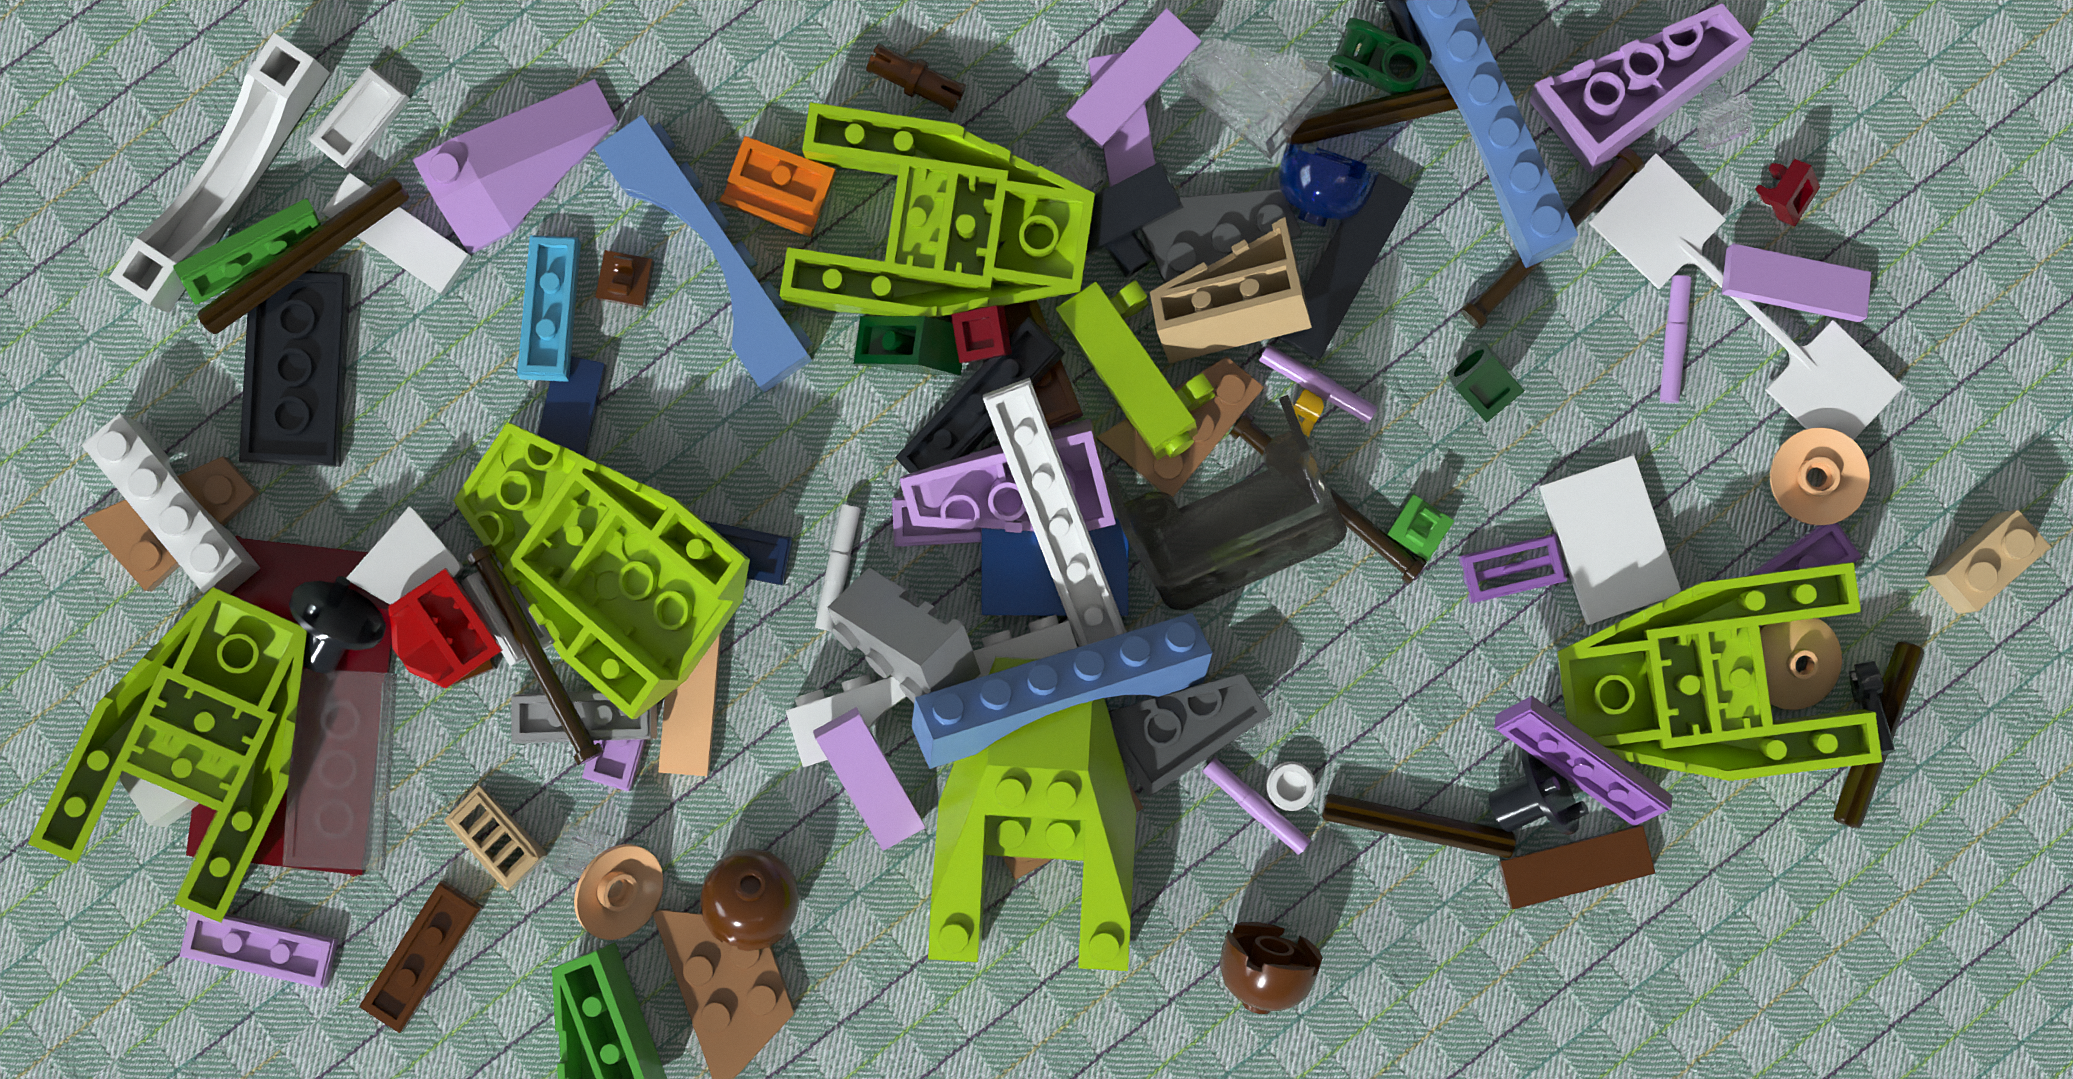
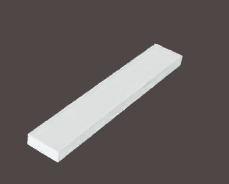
[983,377,1127,647]

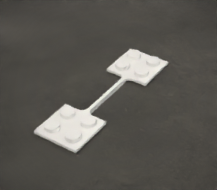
[1589,153,1904,440]

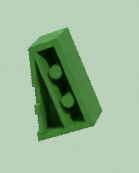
[552,942,667,1079]

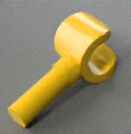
[1291,389,1324,461]

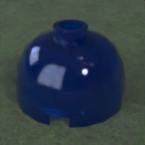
[1278,141,1379,227]

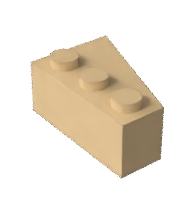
[1150,217,1312,364]

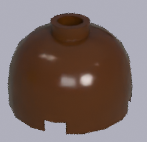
[700,848,800,951]
[1220,922,1323,1014]

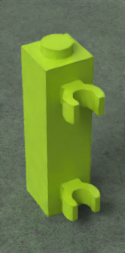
[1055,280,1215,461]

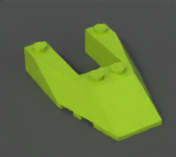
[780,102,1095,318]
[1557,562,1882,781]
[28,587,307,923]
[928,656,1136,971]

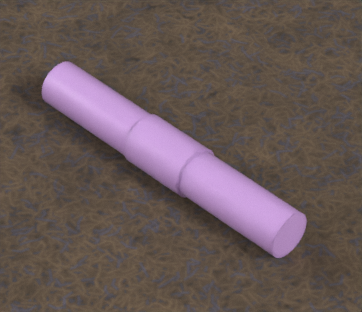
[1659,275,1692,403]
[1259,344,1378,423]
[1202,757,1311,855]

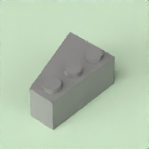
[827,568,981,703]

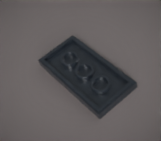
[239,271,351,467]

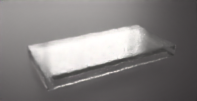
[283,669,397,871]

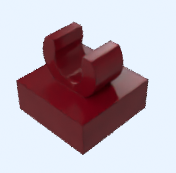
[1755,158,1820,227]
[951,305,1012,363]

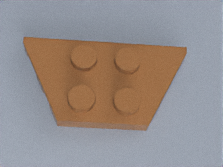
[652,909,796,1079]

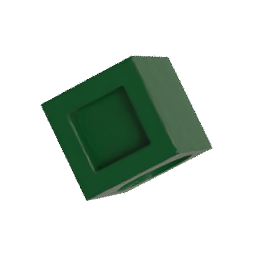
[1447,341,1525,423]

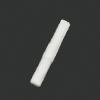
[814,504,861,632]

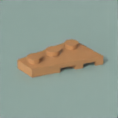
[1096,356,1264,501]
[81,456,260,592]

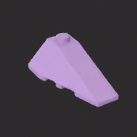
[413,79,619,255]
[899,418,1116,533]

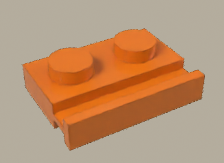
[719,136,837,238]

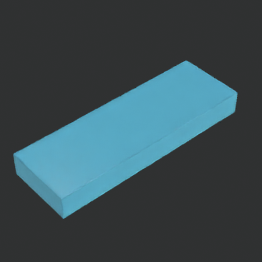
[517,235,581,382]

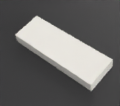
[322,173,472,296]

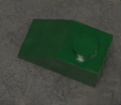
[853,316,963,376]

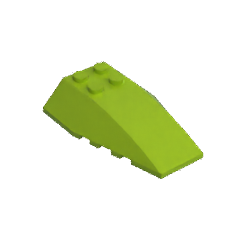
[453,422,750,719]

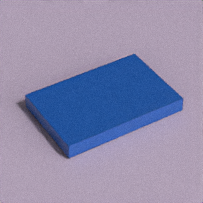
[981,518,1129,616]

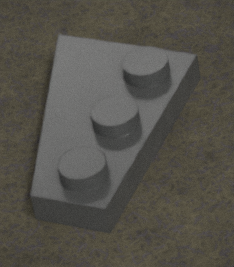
[1109,673,1273,797]

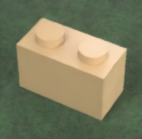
[1925,509,2051,614]

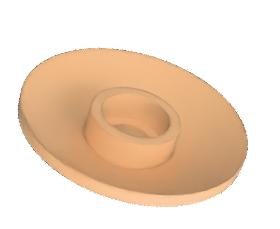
[1770,428,1870,525]
[1760,618,1842,710]
[574,844,664,940]

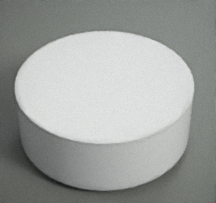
[1265,761,1316,811]

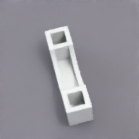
[81,413,260,594]

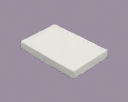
[1539,455,1681,625]

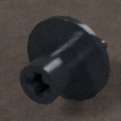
[289,576,386,674]
[1489,748,1589,835]

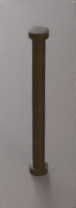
[1460,147,1645,330]
[1229,411,1427,584]
[466,544,604,766]

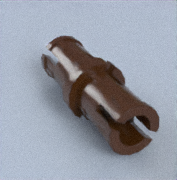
[866,43,966,113]

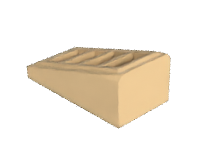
[444,785,549,891]

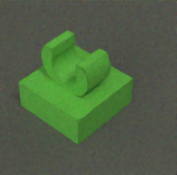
[1386,494,1454,562]

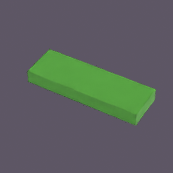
[173,198,321,305]

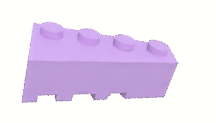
[1530,3,1754,174]

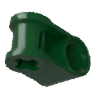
[1328,18,1426,95]

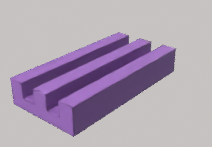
[1458,533,1567,604]

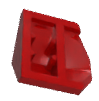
[388,568,503,689]

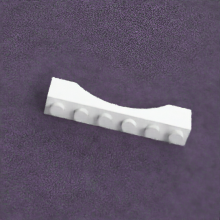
[109,33,330,313]
[786,615,1077,767]

